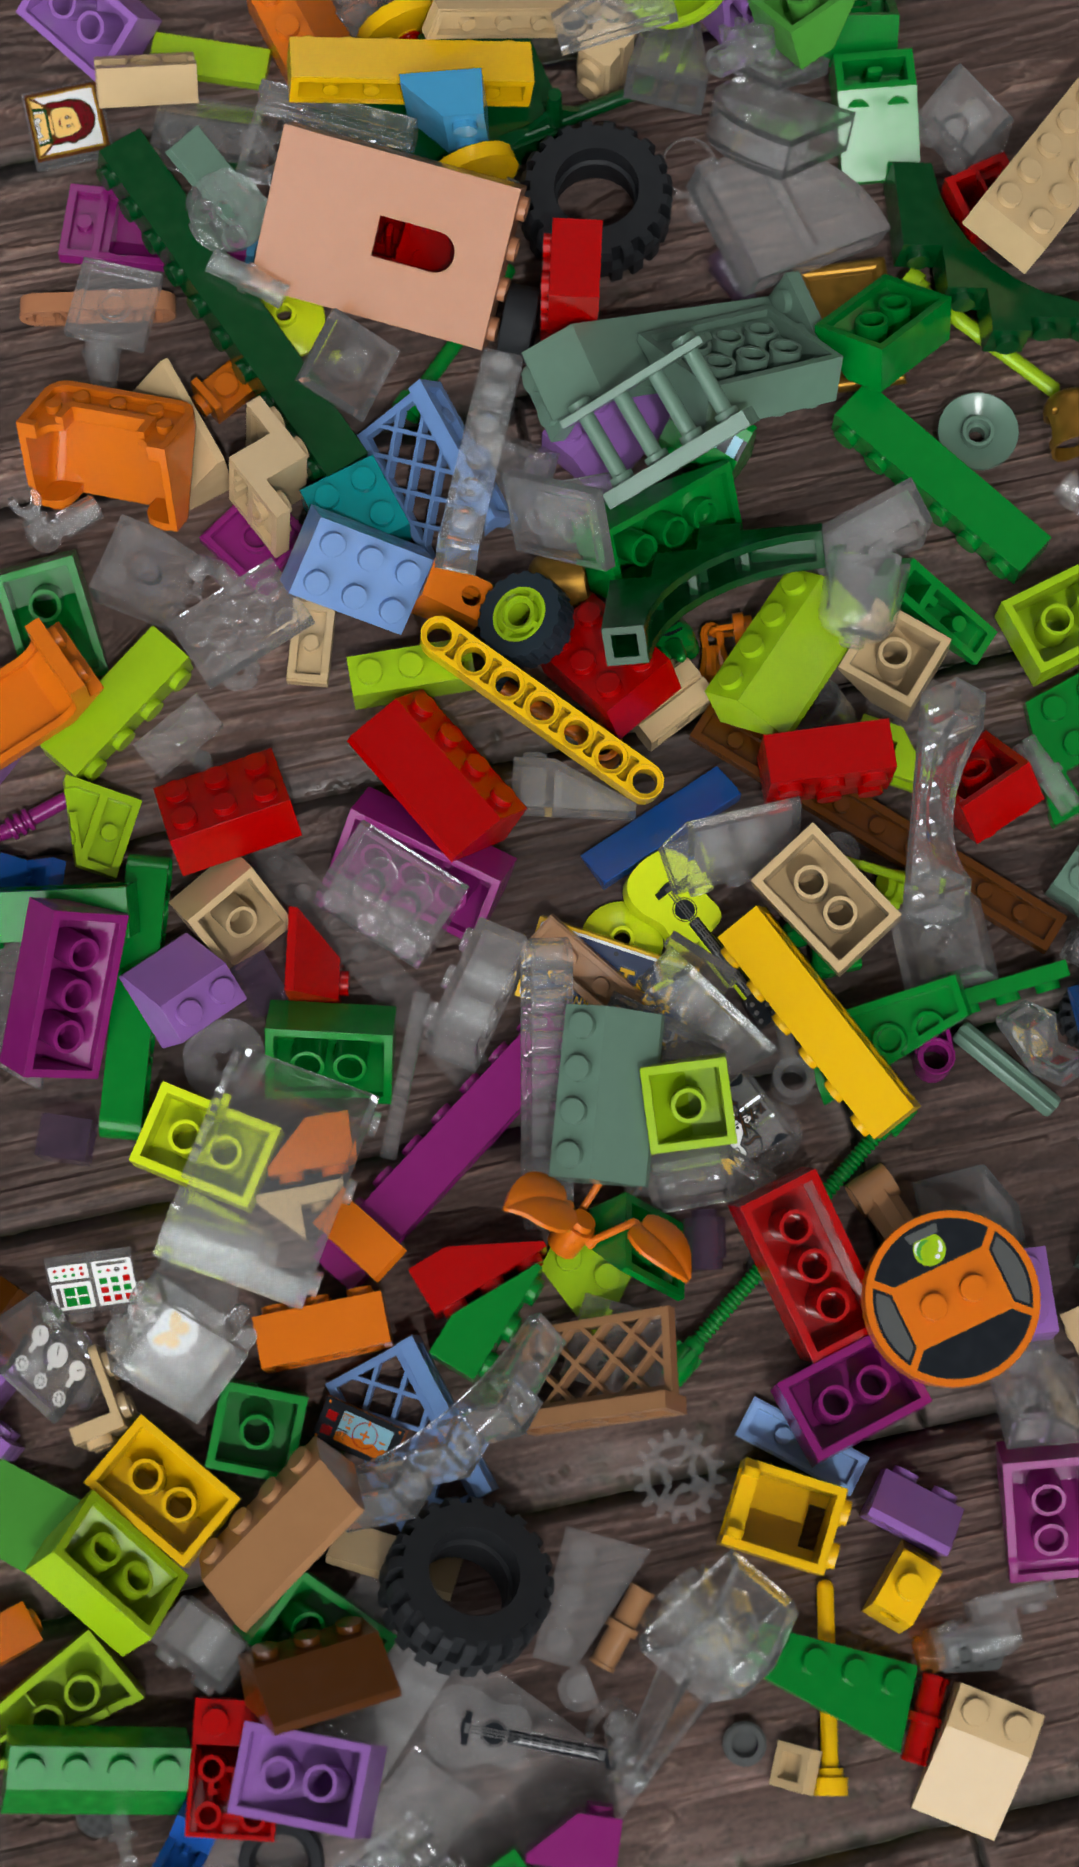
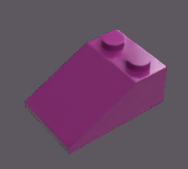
[996,1434,1079,1583]

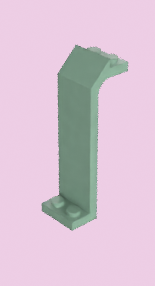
[521,271,822,443]

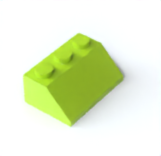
[25,1490,189,1657]

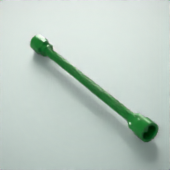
[655,1110,918,1388]

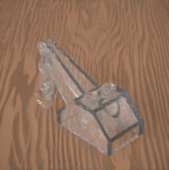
[585,1548,799,1796]

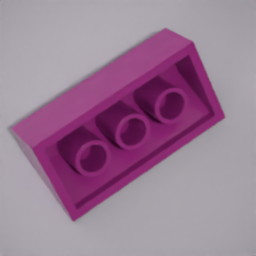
[327,787,517,946]
[0,897,129,1079]

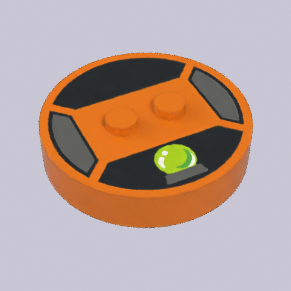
[861,1210,1041,1388]

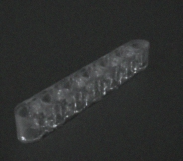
[520,937,573,1232]

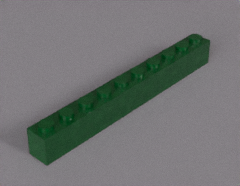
[96,128,368,483]

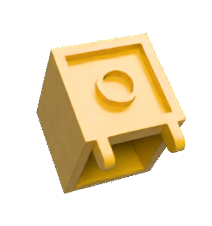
[716,1457,852,1576]

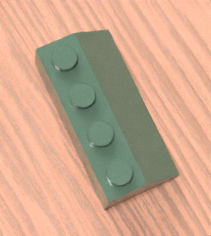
[549,1004,665,1188]

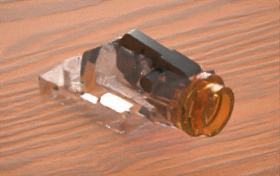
[911,1580,1058,1673]

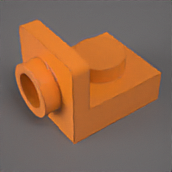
[190,360,256,424]

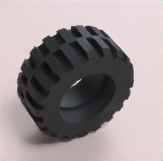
[520,120,673,282]
[377,1496,554,1678]

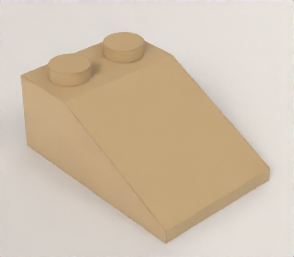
[910,1681,1045,1841]

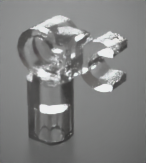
[706,17,776,78]
[8,486,104,553]

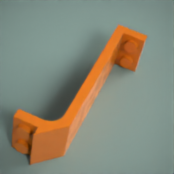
[0,617,104,770]

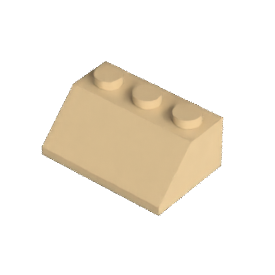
[132,357,229,510]

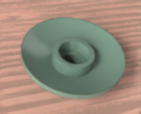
[937,392,1019,471]

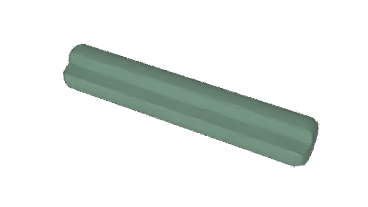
[953,1022,1061,1116]

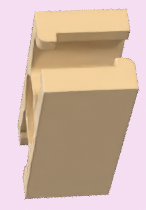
[94,52,199,108]

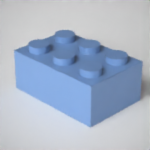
[280,504,434,635]

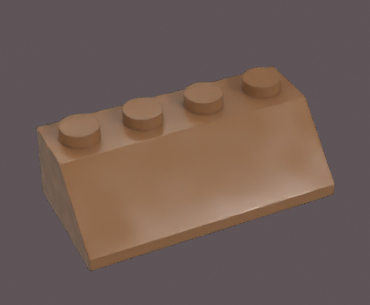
[199,1436,365,1633]

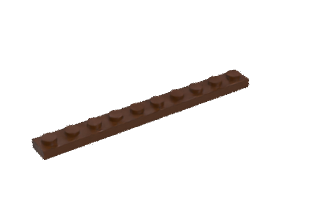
[689,703,1068,954]

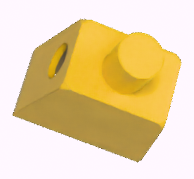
[861,1539,943,1634]

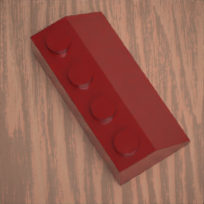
[347,689,527,863]

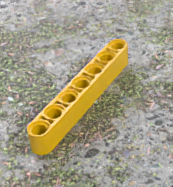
[420,616,664,805]

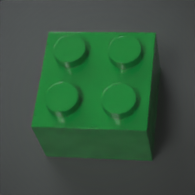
[205,1377,309,1479]

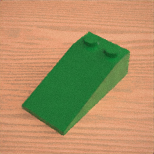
[574,459,743,598]

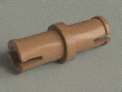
[589,1581,655,1673]

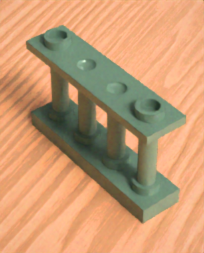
[559,330,760,510]

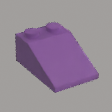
[227,1721,388,1839]

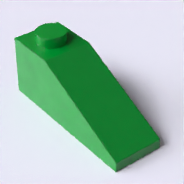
[867,557,998,665]

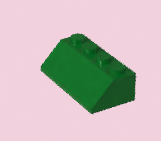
[0,1725,191,1815]

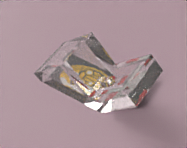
[996,1000,1079,1087]

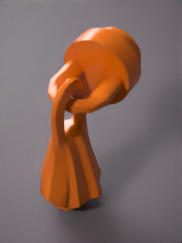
[699,612,752,684]

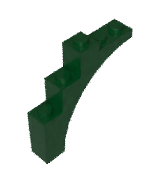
[883,162,1079,355]
[601,523,826,666]

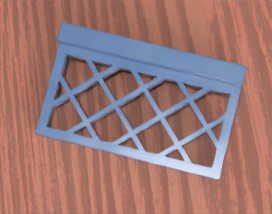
[357,379,516,563]
[325,1335,499,1531]

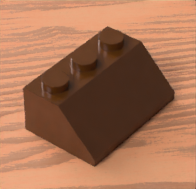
[237,1616,402,1736]

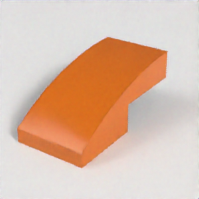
[312,1192,407,1283]

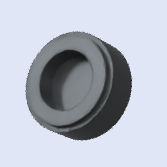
[722,1721,767,1767]

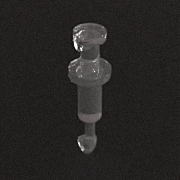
[108,1815,139,1867]

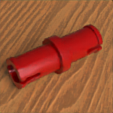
[899,1672,950,1767]

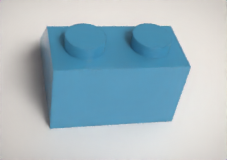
[400,68,489,154]

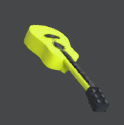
[622,848,776,1031]

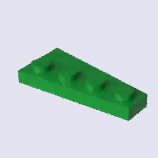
[812,973,972,1106]
[742,1623,918,1753]

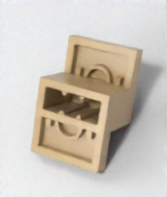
[229,396,309,558]

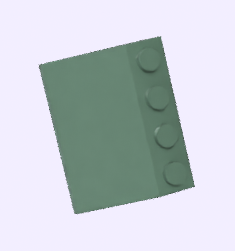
[637,304,843,433]

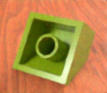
[639,1053,738,1155]

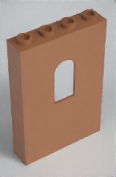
[249,122,531,350]

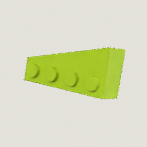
[0,1626,146,1770]

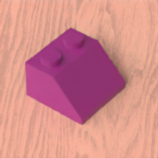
[525,1800,623,1867]

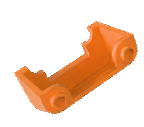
[16,380,196,532]

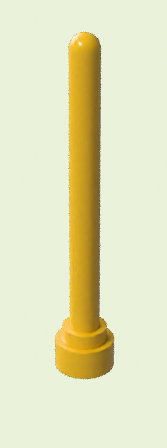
[813,1579,848,1796]

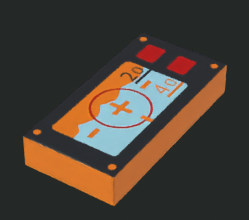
[311,1395,409,1471]

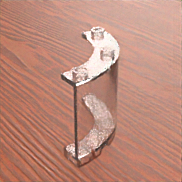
[152,1044,383,1310]

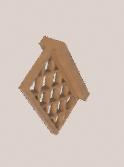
[513,1305,687,1436]

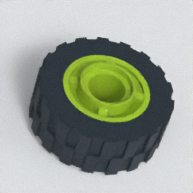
[478,571,575,669]

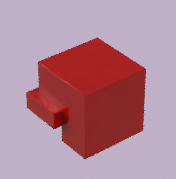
[940,152,1010,253]

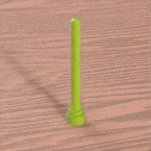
[902,268,1060,397]

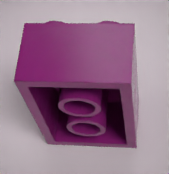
[770,1335,932,1468]

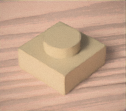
[769,1740,822,1796]

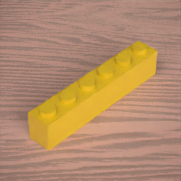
[287,35,535,107]
[717,905,921,1139]

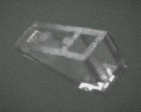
[512,752,637,821]

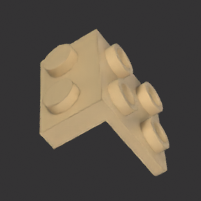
[69,1344,139,1454]

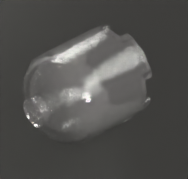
[818,544,911,650]

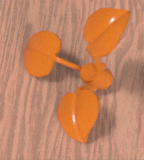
[503,1171,692,1284]

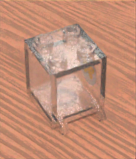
[104,1270,257,1424]

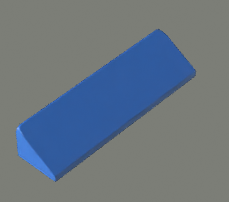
[581,766,742,890]

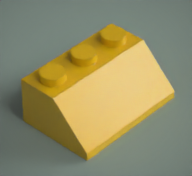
[84,1414,241,1568]

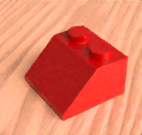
[926,730,1045,844]

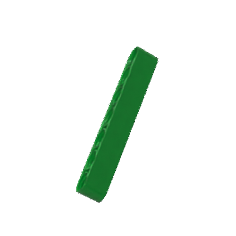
[99,854,173,1141]

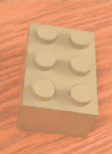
[751,822,902,977]

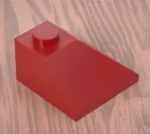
[284,907,350,1003]

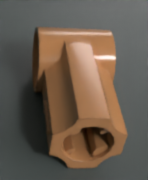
[844,1162,914,1240]

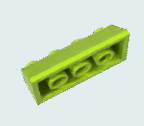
[705,571,870,735]

